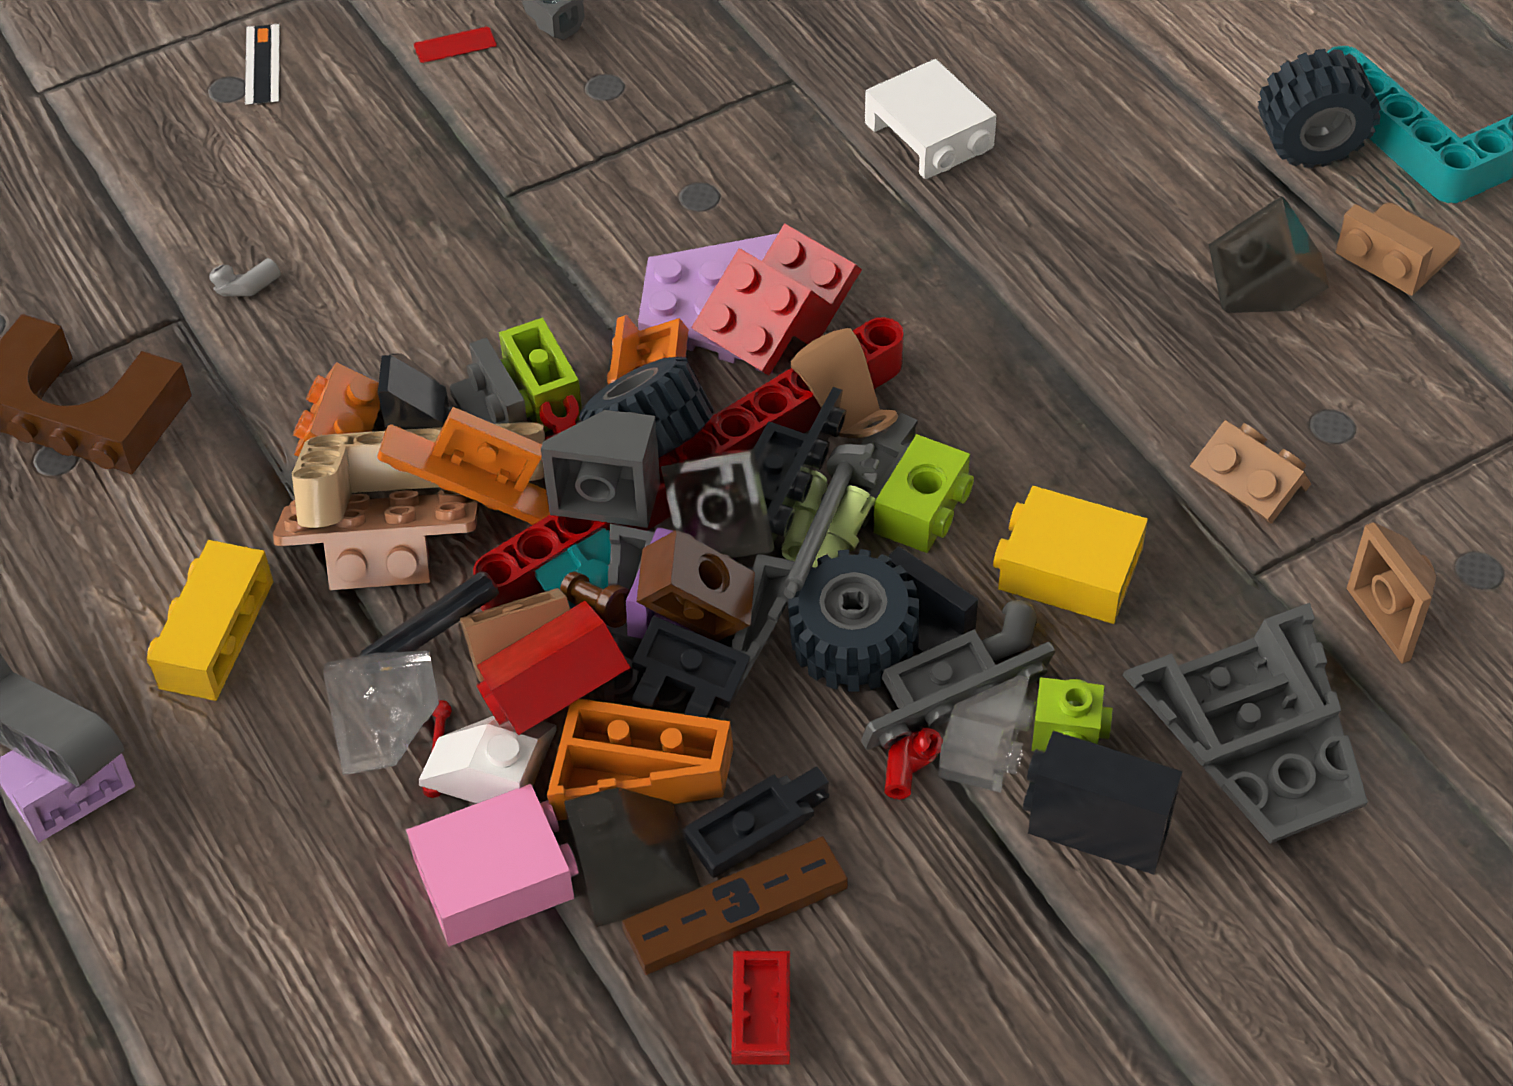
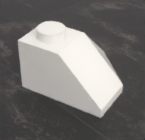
[419,716,557,803]

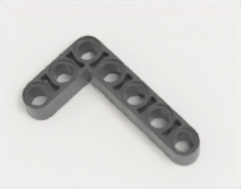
[0,653,124,787]

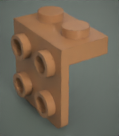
[1336,203,1461,296]

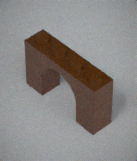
[0,314,192,475]

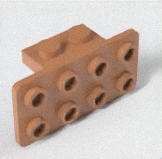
[273,489,480,590]

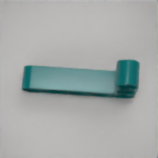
[1327,45,1513,203]

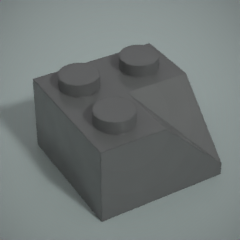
[541,410,660,528]

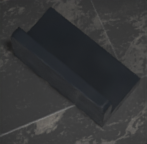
[887,546,978,654]

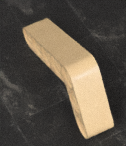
[292,422,545,528]

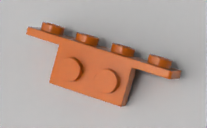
[377,407,550,525]

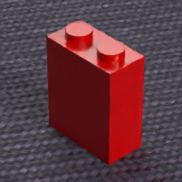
[476,601,631,735]

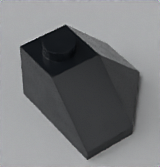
[378,353,457,430]

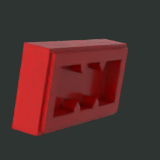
[731,951,790,1065]

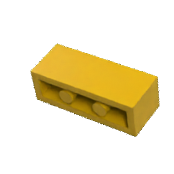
[147,540,274,701]

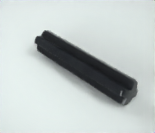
[360,571,499,674]

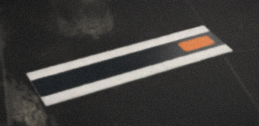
[245,24,279,105]

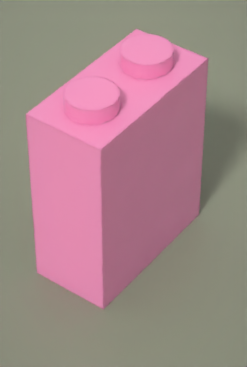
[406,784,579,947]

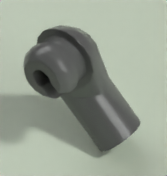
[981,600,1037,662]

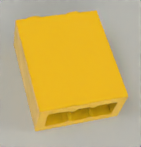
[993,485,1148,624]

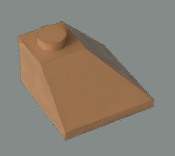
[1347,522,1437,664]

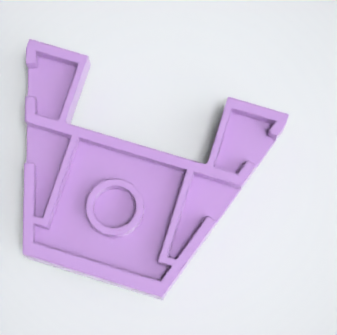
[638,233,778,374]

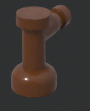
[560,571,630,628]

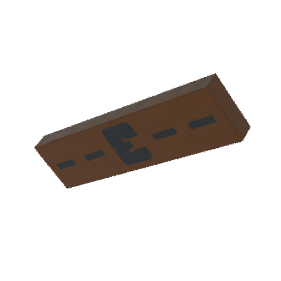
[622,836,848,975]

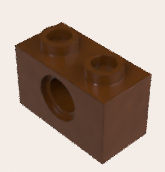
[636,529,755,642]

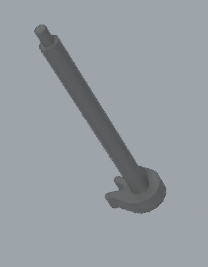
[784,444,879,599]

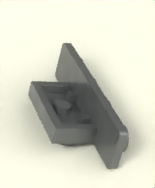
[861,629,1056,750]

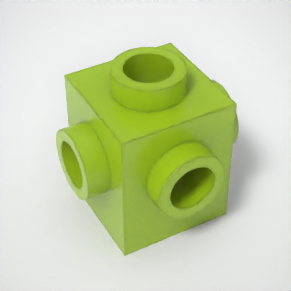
[1031,677,1113,751]

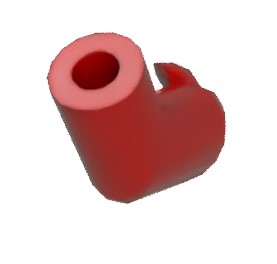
[885,728,944,799]

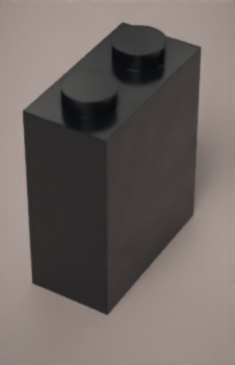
[1023,731,1183,875]

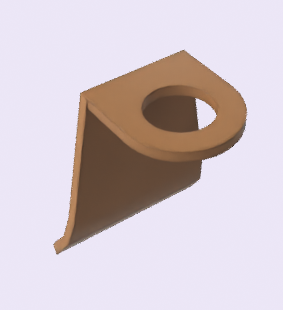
[791,328,898,438]

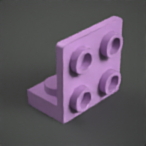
[0,750,135,843]

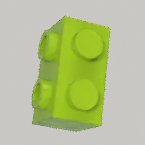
[499,317,582,432]

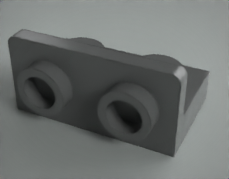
[450,337,527,424]

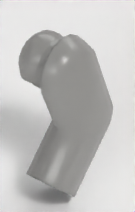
[209,258,281,297]

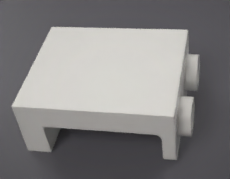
[865,59,996,179]

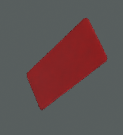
[413,26,497,63]

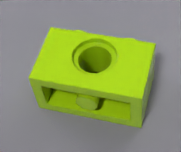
[873,434,974,553]

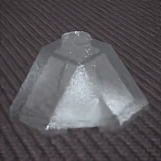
[323,651,439,775]

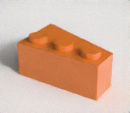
[547,699,734,821]

